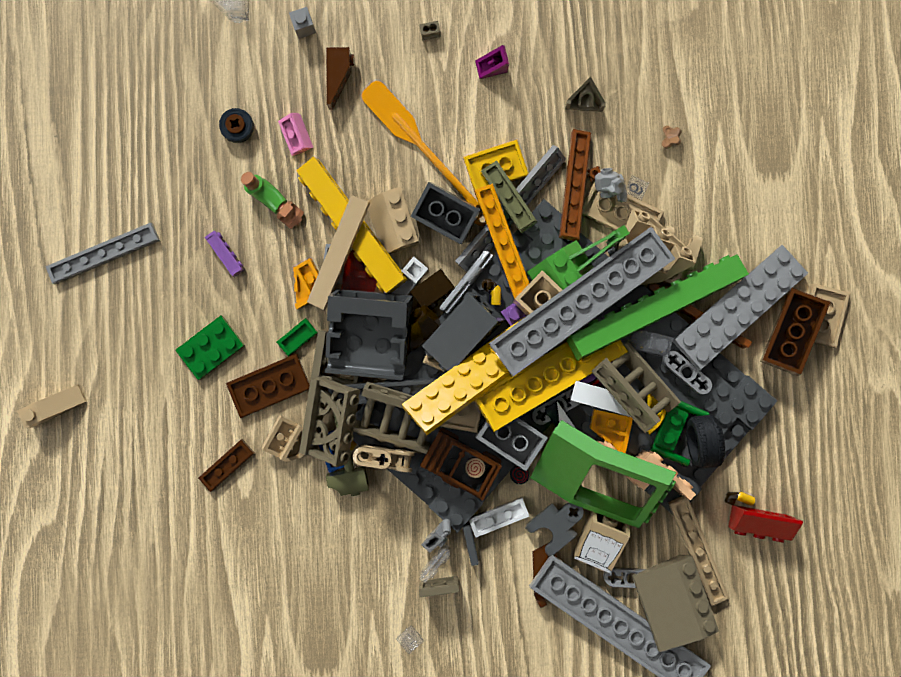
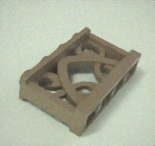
[299,376,360,467]

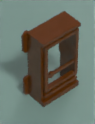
[420,428,502,501]

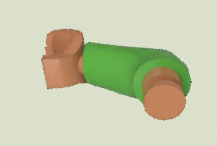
[241,172,304,229]

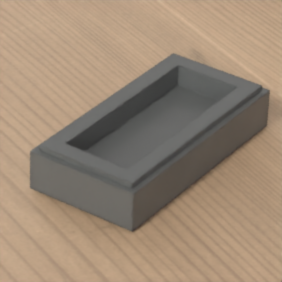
[463,523,479,566]

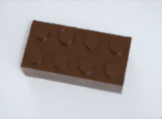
[760,288,831,376]

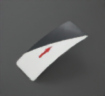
[545,401,575,428]

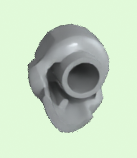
[595,168,627,202]

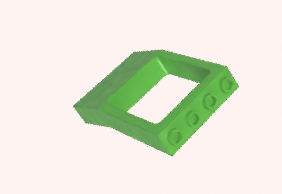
[530,420,676,528]

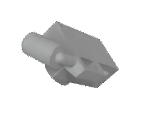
[422,519,451,553]

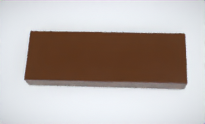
[198,439,255,492]

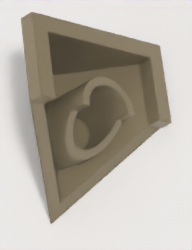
[565,76,606,112]

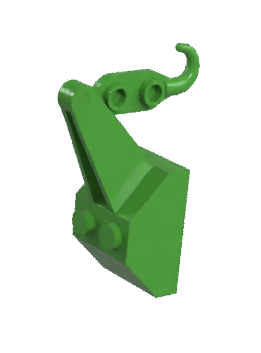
[527,225,630,290]

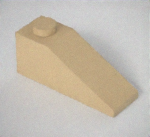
[17,385,87,428]

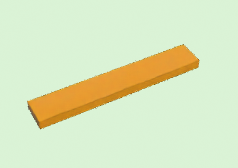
[474,183,530,299]

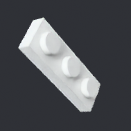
[469,497,529,537]

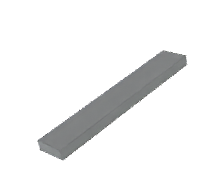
[45,223,160,284]

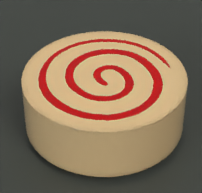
[465,457,485,478]

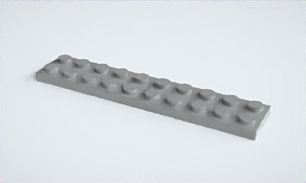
[489,227,675,377]
[529,555,711,677]

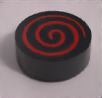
[510,465,530,484]

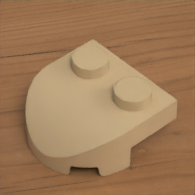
[261,415,304,462]

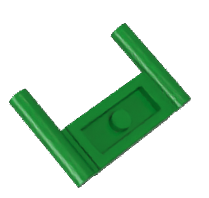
[651,401,709,467]

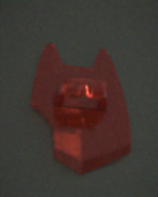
[341,250,377,292]

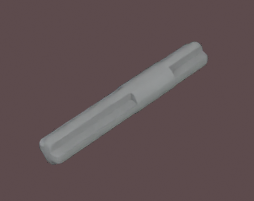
[440,251,493,314]

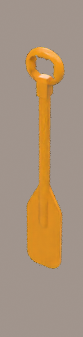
[362,81,486,226]

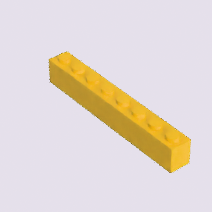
[296,156,408,294]

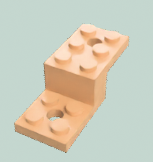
[597,441,696,500]

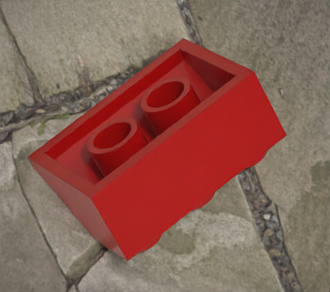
[728,505,803,543]

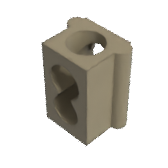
[419,21,441,41]

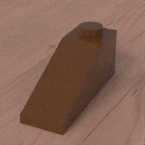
[326,47,355,110]

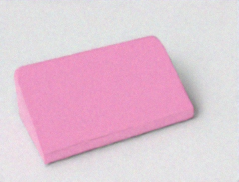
[278,113,313,156]

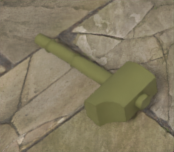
[326,412,369,496]

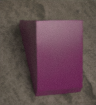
[475,45,509,79]

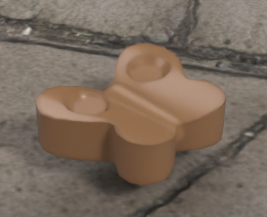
[662,125,682,149]

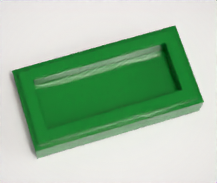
[276,318,318,357]

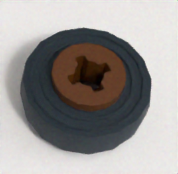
[219,108,254,143]

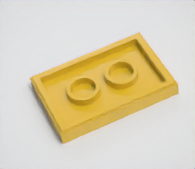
[463,140,529,193]

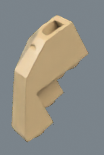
[618,209,696,285]

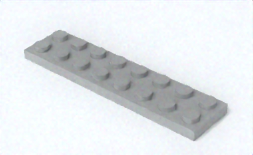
[672,245,808,371]

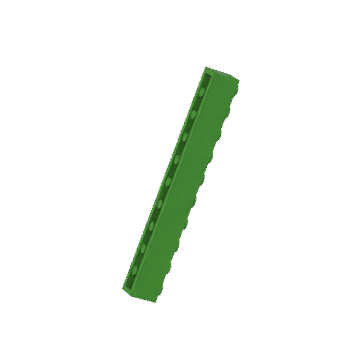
[566,254,749,361]

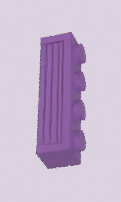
[205,231,244,277]

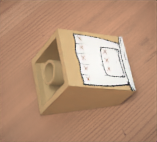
[574,511,630,573]

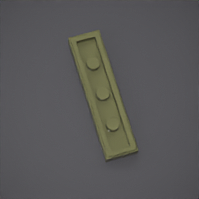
[481,161,538,233]

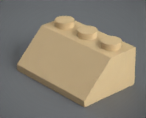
[367,186,419,254]
[513,271,562,316]

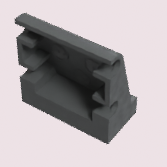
[325,289,413,380]

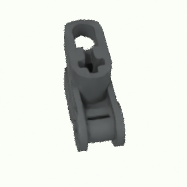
[525,502,584,556]

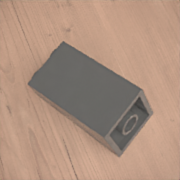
[422,293,506,372]

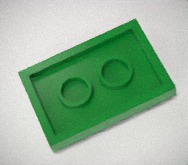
[175,315,245,380]

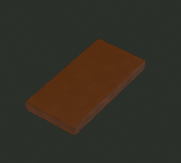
[226,353,310,418]

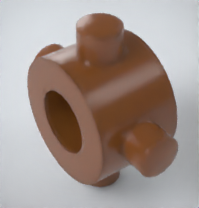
[587,166,601,182]

